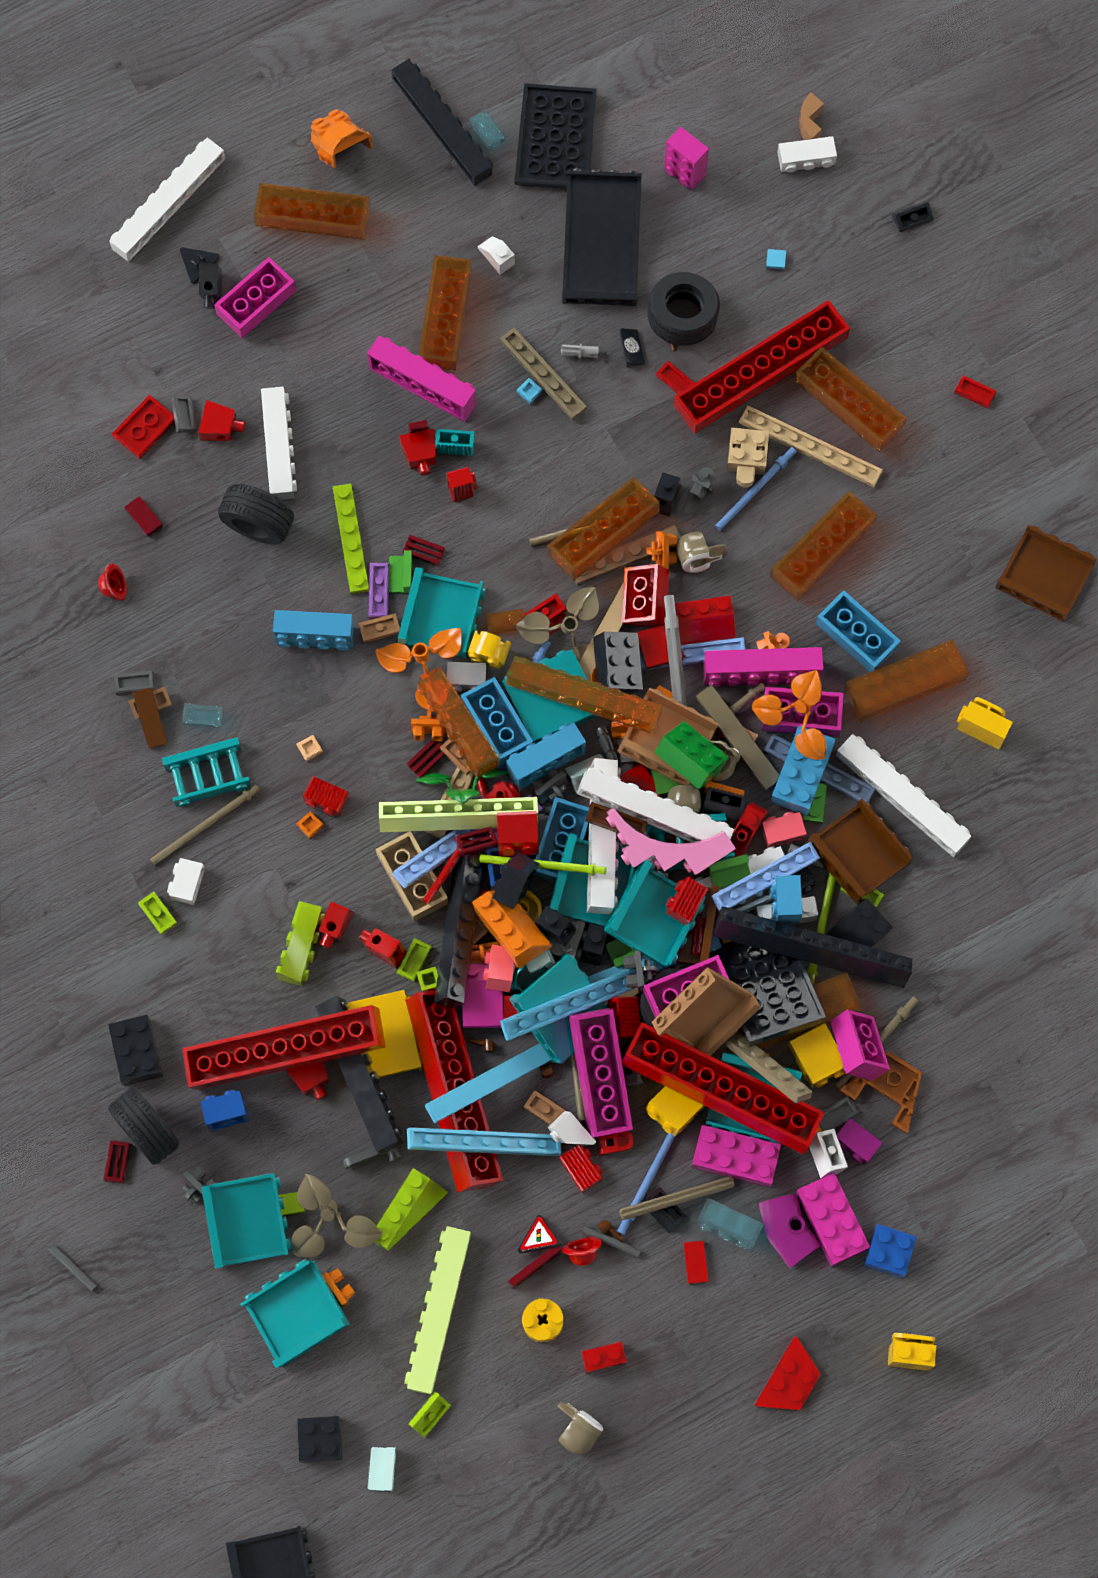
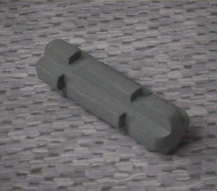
[596,726,618,760]

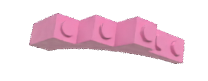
[606,808,736,875]

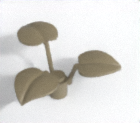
[516,587,599,662]
[291,1174,382,1257]

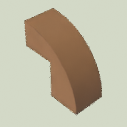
[799,92,824,140]

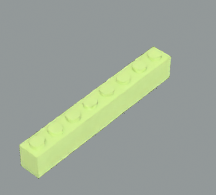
[379,797,538,832]
[404,1226,471,1395]

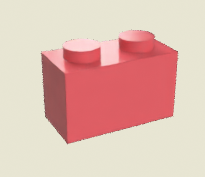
[761,811,807,848]
[483,945,514,992]

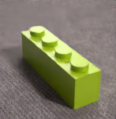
[276,901,325,986]
[374,1168,448,1251]

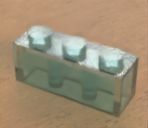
[697,1198,763,1249]

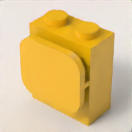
[956,697,1013,750]
[788,1024,846,1088]
[646,1086,705,1136]
[888,1333,936,1371]

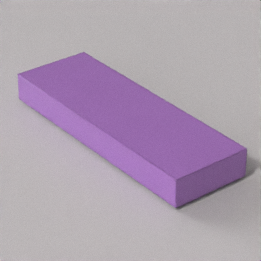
[369,563,389,619]

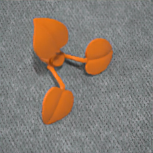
[375,628,462,712]
[752,670,826,760]

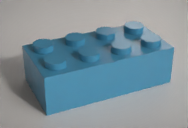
[816,590,901,675]
[273,610,355,651]
[461,677,533,767]
[506,723,586,791]
[771,726,835,816]
[534,797,589,883]

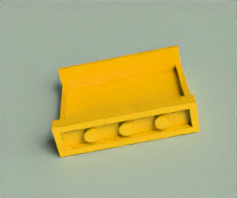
[348,990,422,1078]

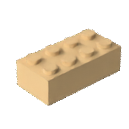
[376,831,448,922]

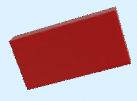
[655,361,695,394]
[954,375,997,409]
[683,1241,708,1284]

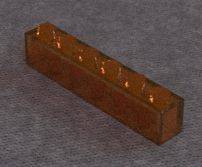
[417,667,499,777]

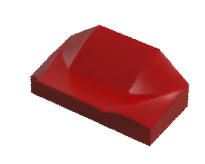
[524,593,567,636]

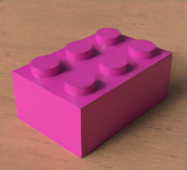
[664,127,709,190]
[830,1009,890,1081]

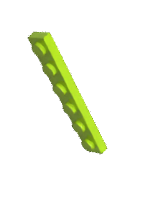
[332,483,369,594]

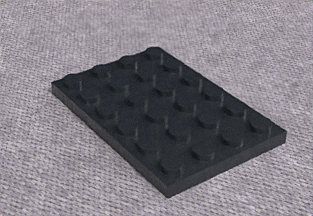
[514,83,597,189]
[711,941,826,1046]

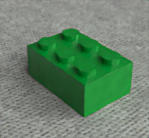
[654,721,729,789]

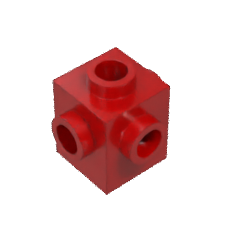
[486,781,521,799]

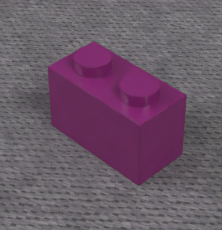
[837,1118,882,1165]

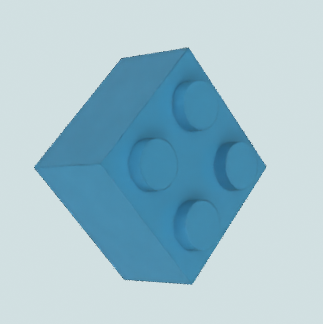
[770,875,802,924]

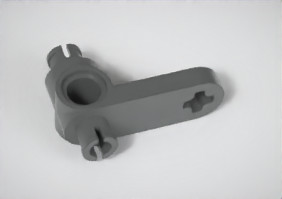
[342,1145,402,1169]

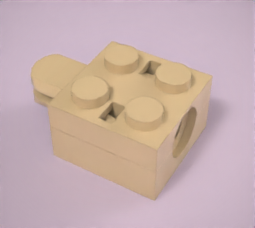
[727,428,769,488]

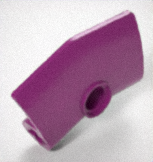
[759,1194,821,1268]

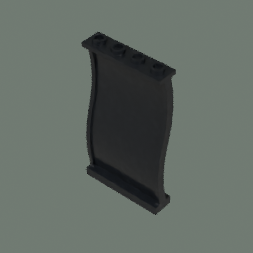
[562,169,642,306]

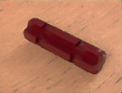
[691,916,706,956]

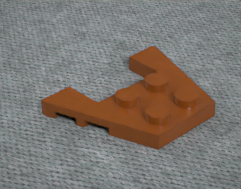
[839,1051,922,1134]

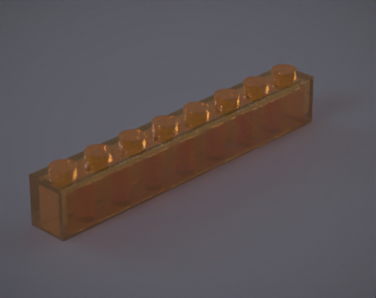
[506,656,662,734]

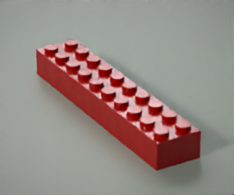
[673,300,850,434]
[405,990,503,1193]
[182,1005,386,1090]
[622,1022,825,1155]

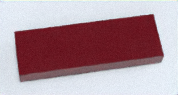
[508,1247,561,1289]

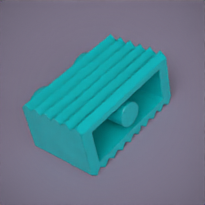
[435,429,475,457]

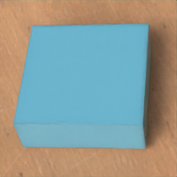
[766,249,786,270]
[516,378,543,404]

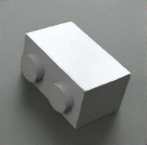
[447,662,487,693]

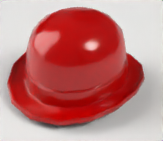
[98,563,127,601]
[561,1237,602,1266]

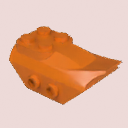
[311,109,373,169]

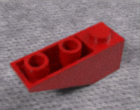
[730,802,769,857]

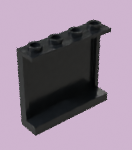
[226,1526,316,1578]

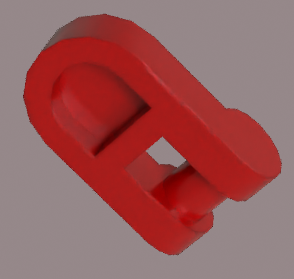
[596,1131,634,1156]

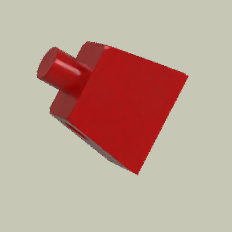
[198,400,245,441]
[399,429,436,476]
[319,901,354,949]
[359,928,407,970]
[286,1062,330,1101]

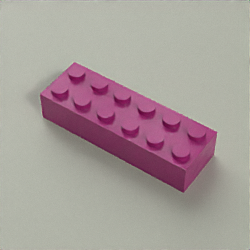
[367,336,477,422]
[703,647,823,687]
[569,1008,633,1137]

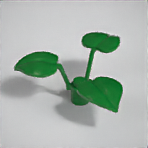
[416,768,509,805]

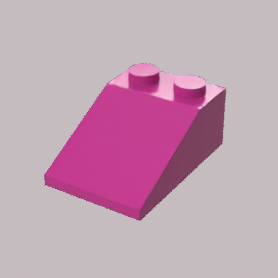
[463,963,503,1028]

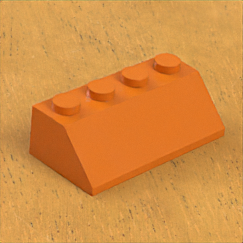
[472,891,552,969]

